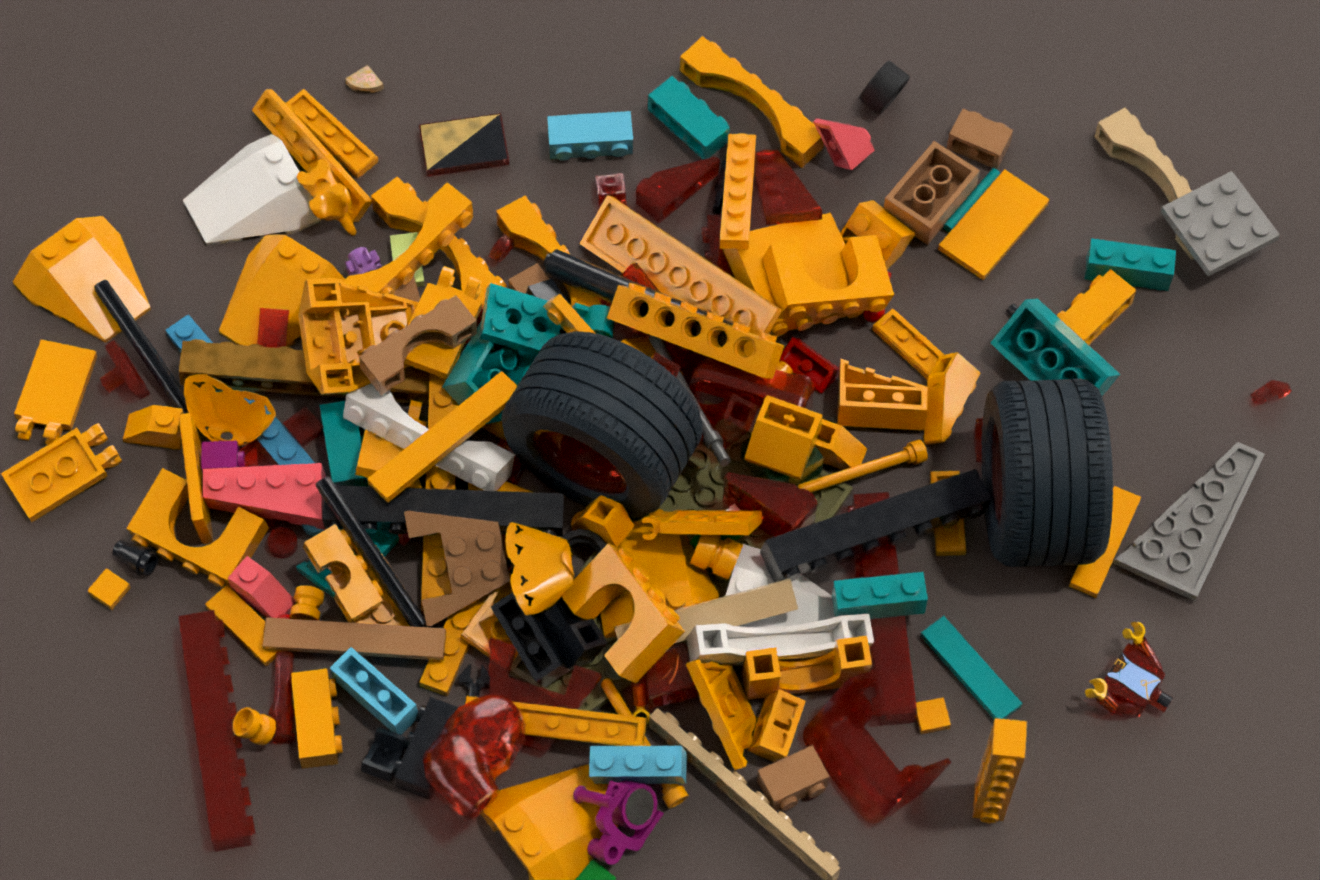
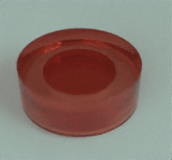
[489,234,515,262]
[267,527,298,558]

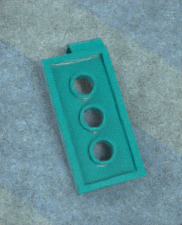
[479,283,615,355]

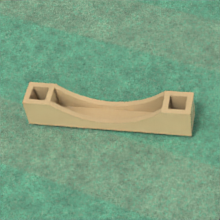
[1094,108,1194,260]

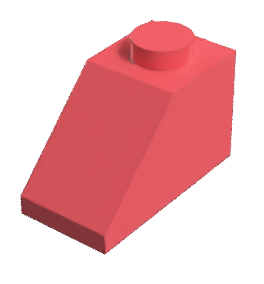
[813,118,875,170]
[228,556,296,618]

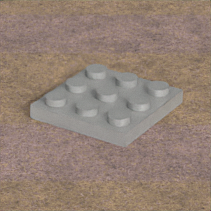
[1160,171,1280,277]

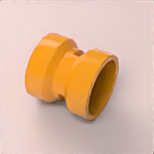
[290,586,325,621]
[233,707,276,745]

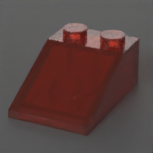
[722,472,818,537]

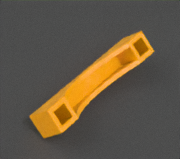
[680,36,824,168]
[371,176,507,321]
[343,182,473,295]
[496,196,616,336]

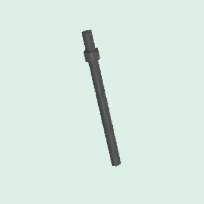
[649,335,731,466]

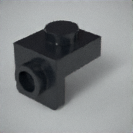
[361,727,406,782]

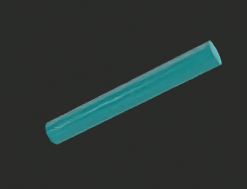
[943,168,1001,233]

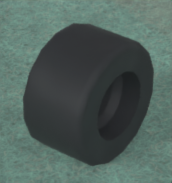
[859,61,909,115]

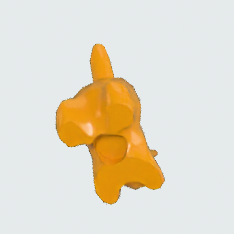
[297,158,356,236]

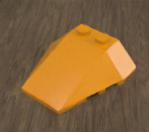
[13,216,151,343]
[219,235,345,348]
[298,278,418,395]
[600,520,719,638]
[476,764,619,880]

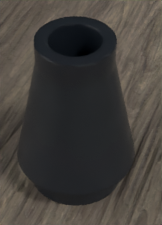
[112,540,158,575]

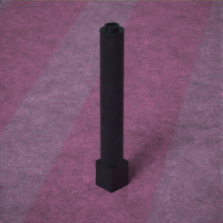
[543,249,734,347]

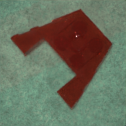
[489,637,603,752]

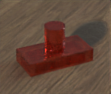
[257,308,289,348]
[100,340,150,399]

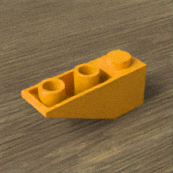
[924,352,981,445]

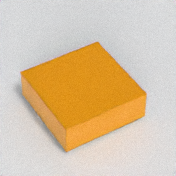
[87,568,131,610]
[913,697,951,734]

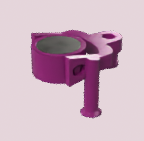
[573,780,664,865]

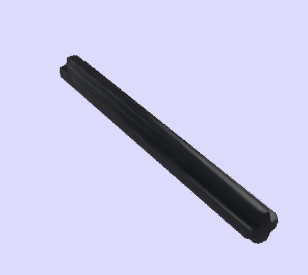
[94,279,188,414]
[315,476,426,627]

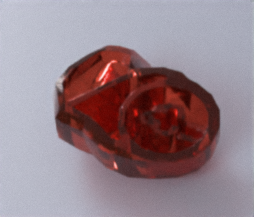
[423,695,526,822]

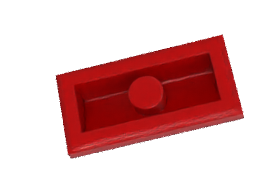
[779,337,839,394]

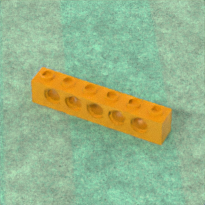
[607,282,784,379]
[973,718,1027,823]

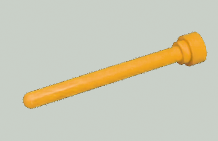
[796,439,928,495]
[601,678,689,809]

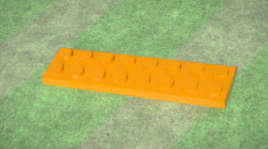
[579,195,782,357]

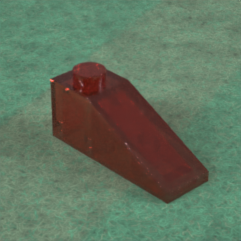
[636,156,720,224]

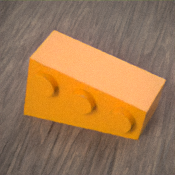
[837,359,927,430]

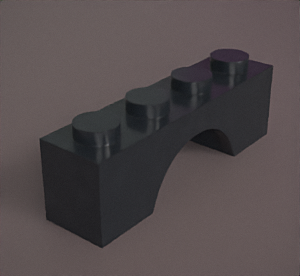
[510,565,608,669]

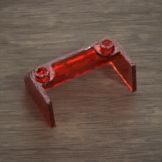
[690,355,815,410]
[803,669,952,823]

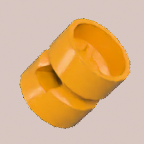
[690,535,743,580]

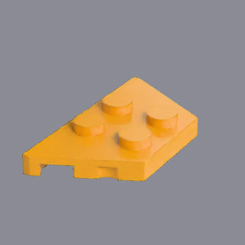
[686,659,756,770]

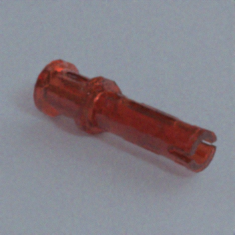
[268,651,295,744]

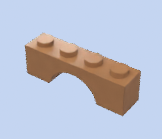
[359,295,477,395]

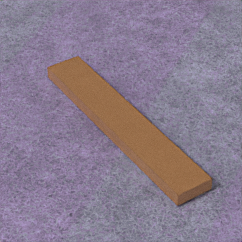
[263,617,446,661]

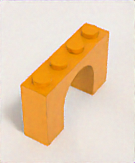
[762,235,894,320]
[126,468,269,588]
[562,543,685,683]
[742,636,872,700]

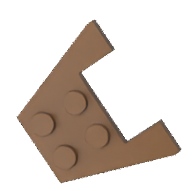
[404,510,510,627]

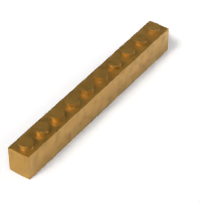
[179,339,430,405]

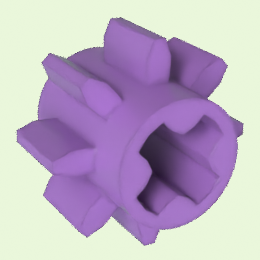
[345,247,382,276]

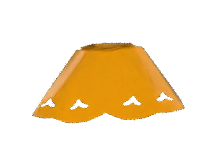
[184,374,276,446]
[506,522,575,615]

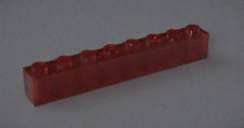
[847,492,917,726]
[178,610,256,852]

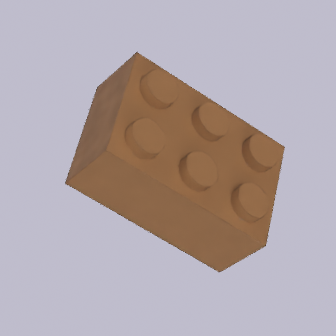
[883,141,980,245]

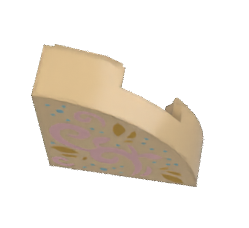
[345,65,384,93]

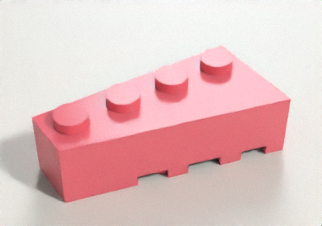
[203,463,326,530]

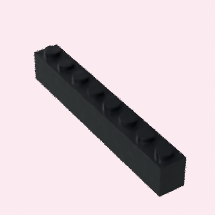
[760,469,991,583]
[323,486,564,536]

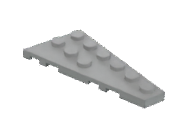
[1114,442,1265,601]

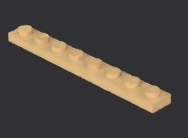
[649,708,840,880]

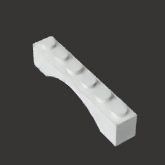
[343,384,515,491]
[686,614,874,664]

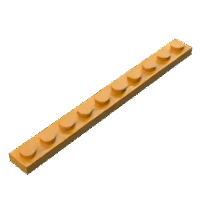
[421,354,460,614]

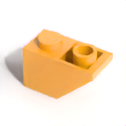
[809,419,867,470]
[572,495,634,547]

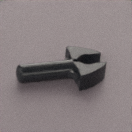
[458,664,491,698]

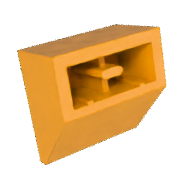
[840,200,916,269]
[744,395,823,480]

